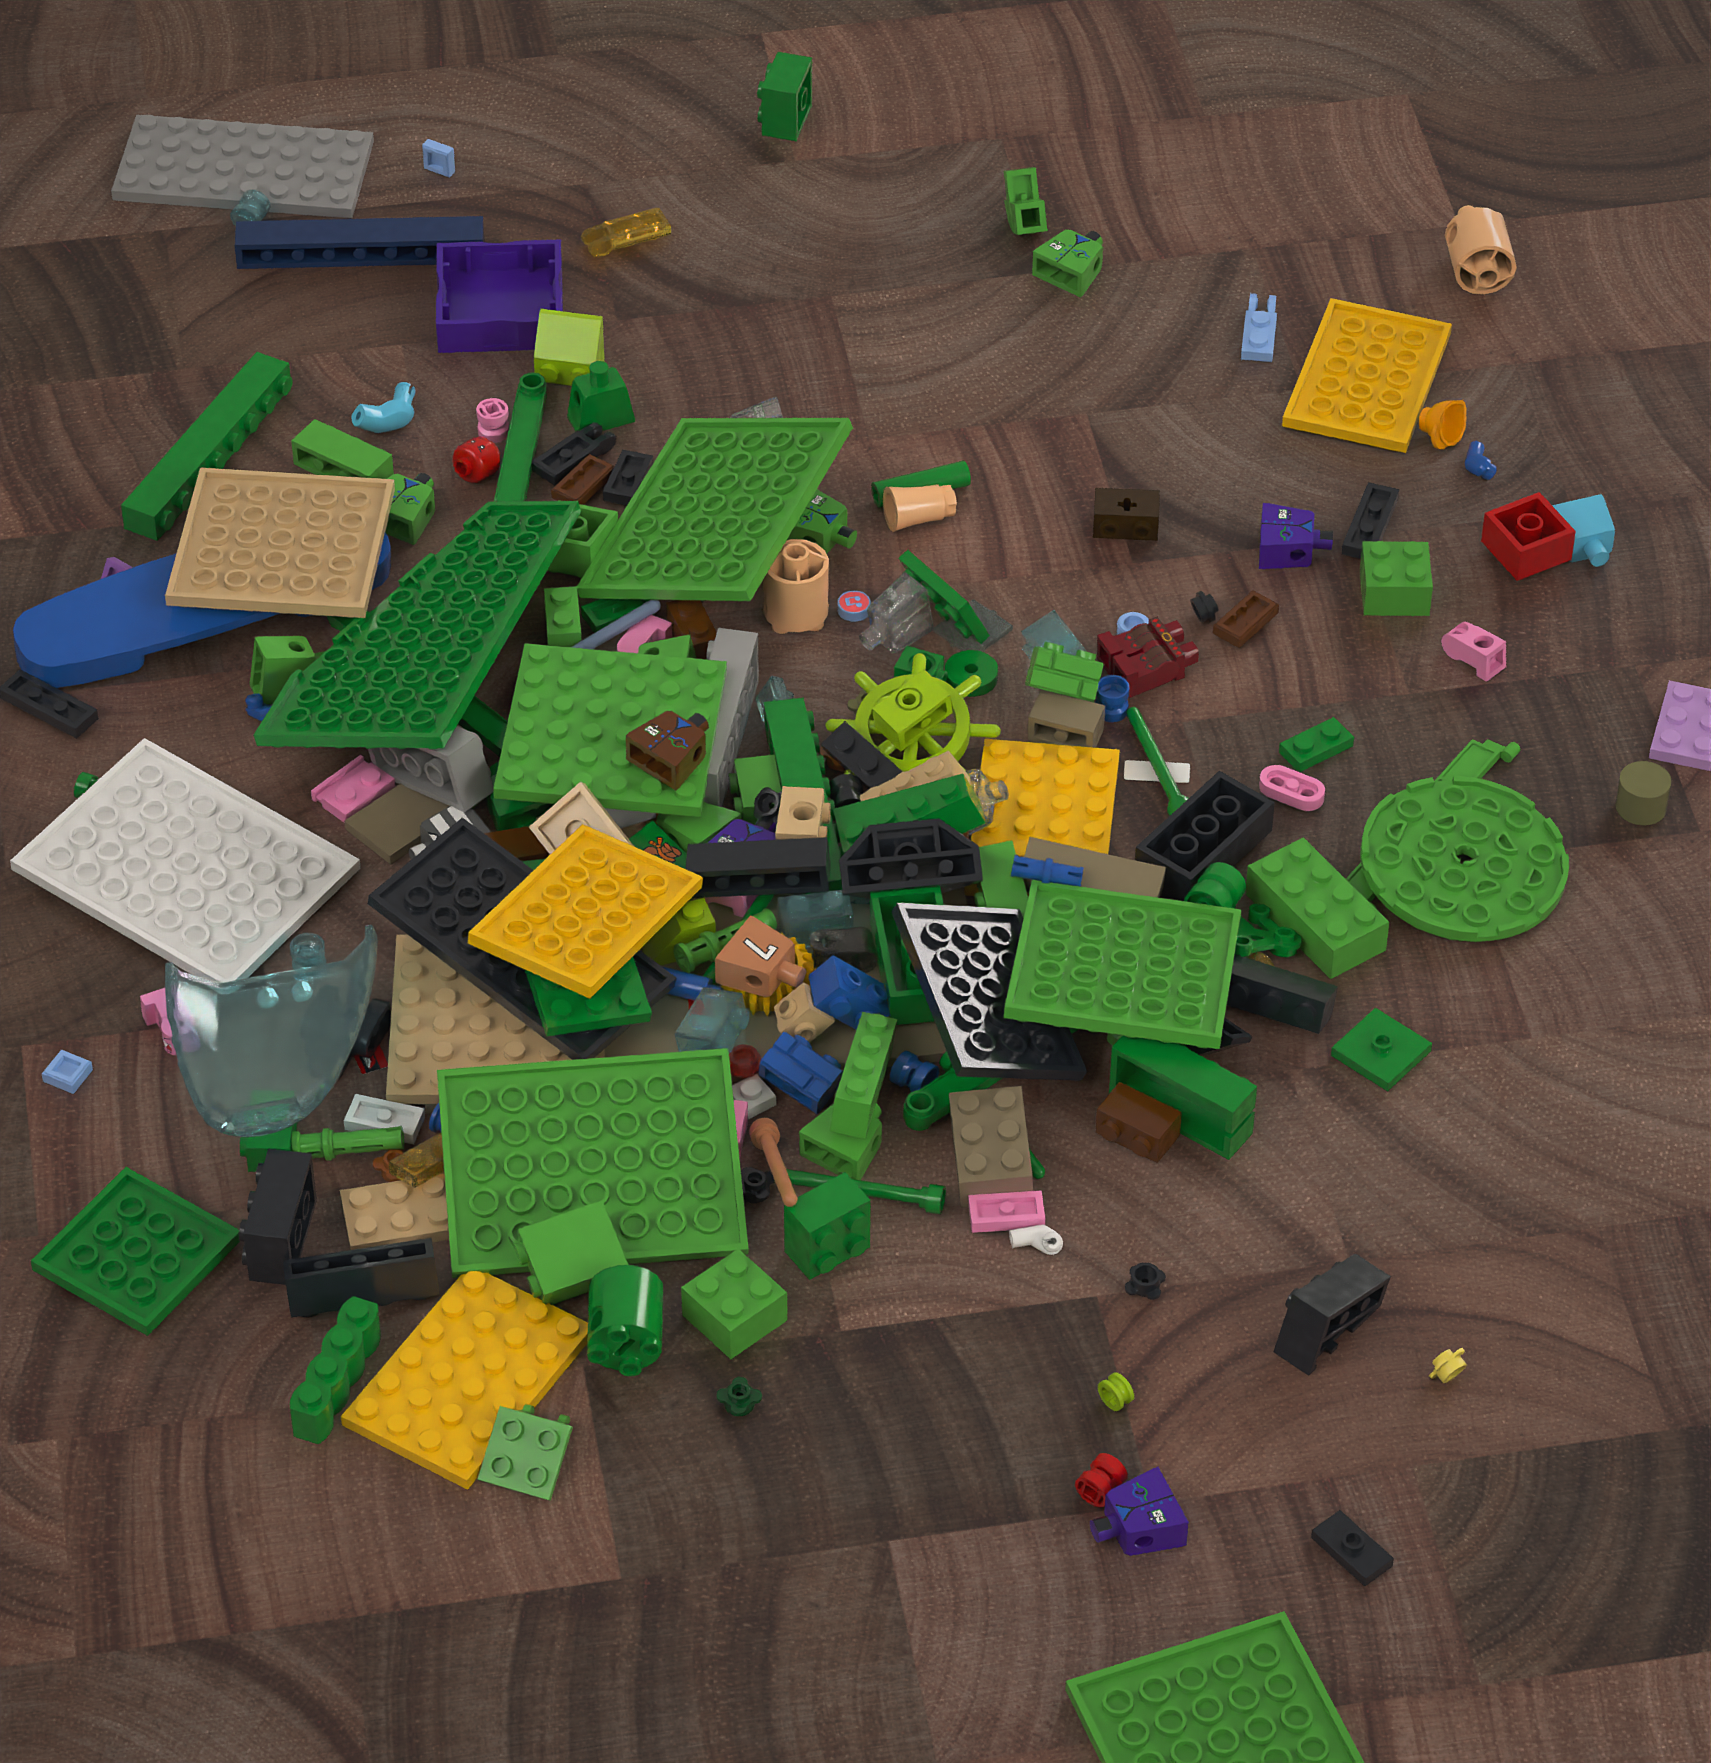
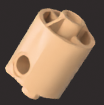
[1445,205,1517,295]
[763,539,829,634]

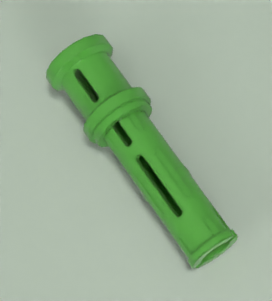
[673,908,777,973]
[291,1126,405,1161]

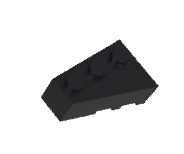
[1273,1254,1391,1376]

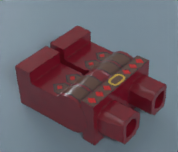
[1097,616,1199,698]

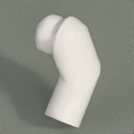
[1009,1224,1063,1255]

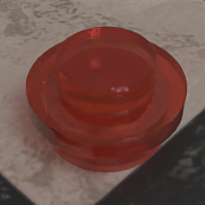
[729,1044,762,1078]

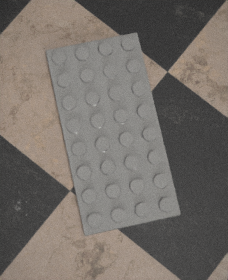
[111,115,374,218]

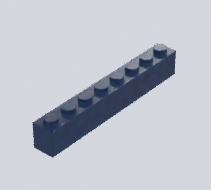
[235,216,484,269]

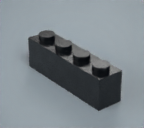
[686,837,831,898]
[1227,954,1338,1034]
[283,1238,440,1318]

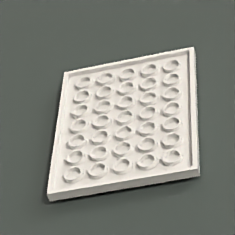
[10,738,360,996]

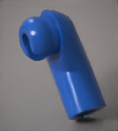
[1465,441,1497,480]
[245,693,271,722]

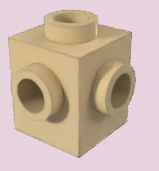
[774,982,835,1043]

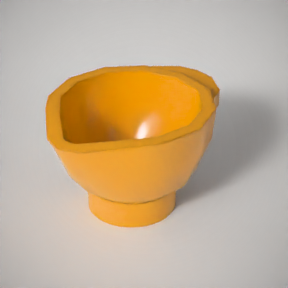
[1419,400,1467,450]

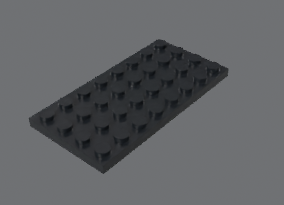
[367,817,677,1060]

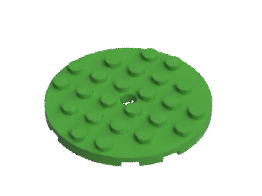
[1360,776,1569,942]

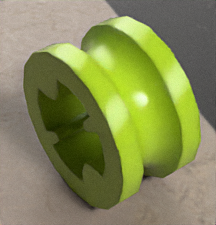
[1097,1372,1134,1411]

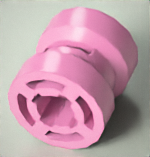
[476,398,509,443]

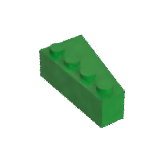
[833,773,986,854]

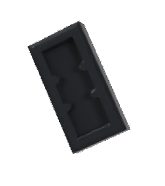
[1311,1510,1394,1586]

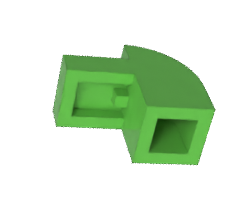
[1004,167,1047,235]

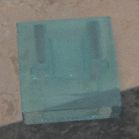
[755,675,794,722]

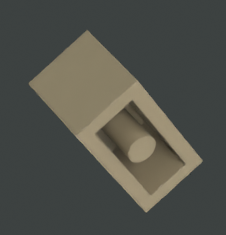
[1028,690,1105,748]

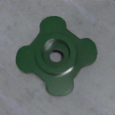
[717,1377,762,1416]

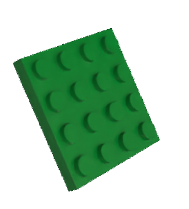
[31,1167,240,1336]

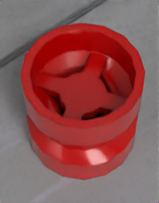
[1075,1453,1128,1507]

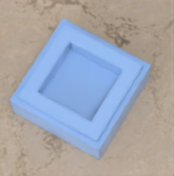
[422,139,455,178]
[42,1050,93,1094]

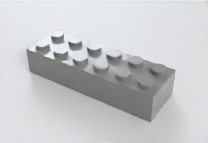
[704,628,759,807]

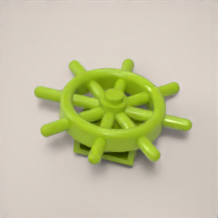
[825,653,1001,784]

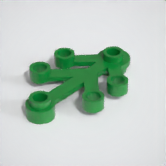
[1233,904,1302,957]

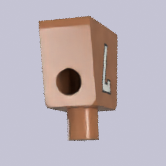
[715,915,806,997]

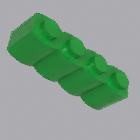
[290,1296,381,1444]

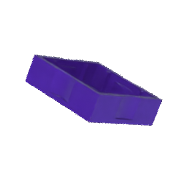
[436,239,563,353]

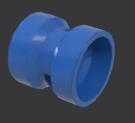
[1095,675,1130,722]
[890,1051,939,1092]

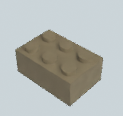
[949,1086,1033,1208]

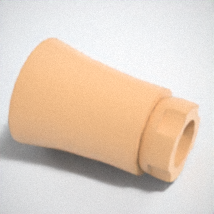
[883,484,957,532]

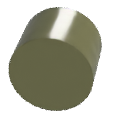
[1615,761,1671,825]

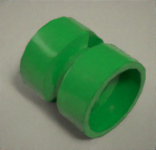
[1184,862,1246,908]

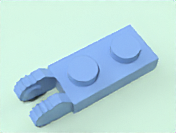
[1241,293,1277,362]

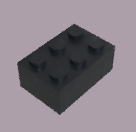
[239,1149,317,1285]

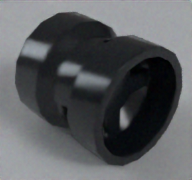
[829,774,863,808]

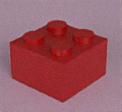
[1481,492,1576,581]

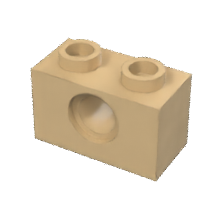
[775,786,831,840]

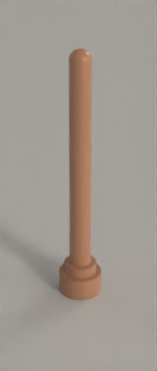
[749,1118,797,1207]

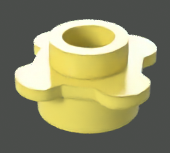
[1429,1348,1467,1383]

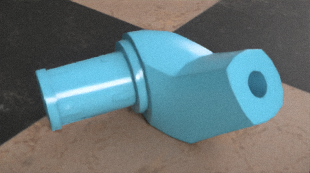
[351,382,416,433]

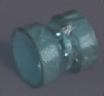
[230,189,271,226]
[290,933,327,982]

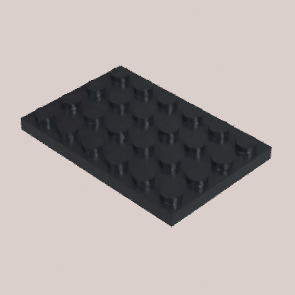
[892,903,1087,1081]

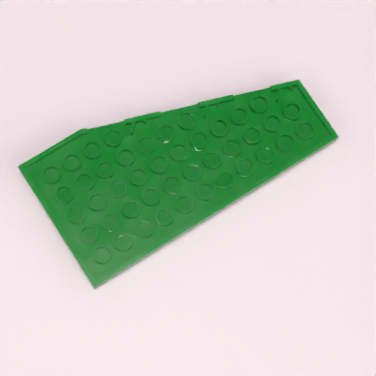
[253,501,581,750]

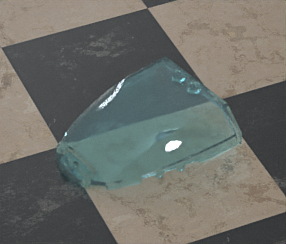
[165,925,378,1137]

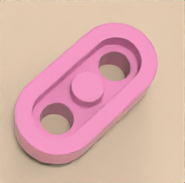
[1259,765,1325,811]

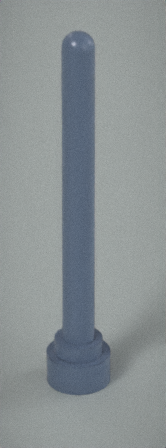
[518,599,661,672]

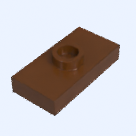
[551,454,615,505]
[1213,590,1279,648]

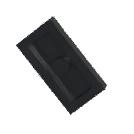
[603,450,653,505]

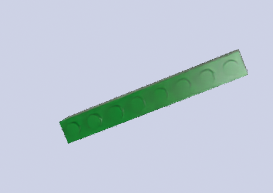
[121,352,293,541]
[763,697,846,909]

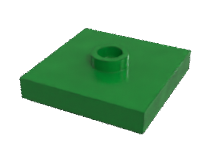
[1331,1008,1432,1092]

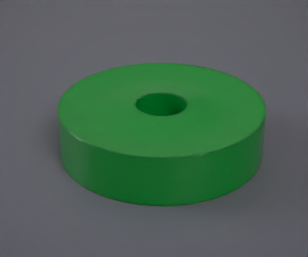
[945,650,998,697]

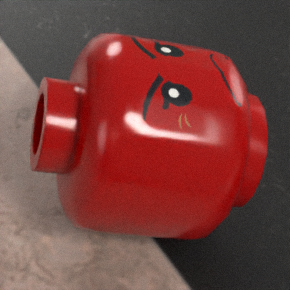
[452,436,500,483]

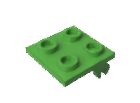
[477,1404,573,1501]

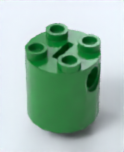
[587,1265,663,1376]

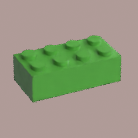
[1245,837,1389,979]

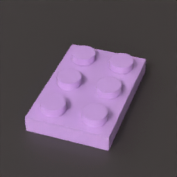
[1649,680,1711,771]

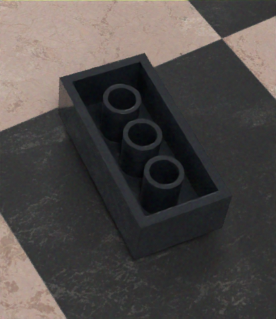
[1135,771,1275,901]

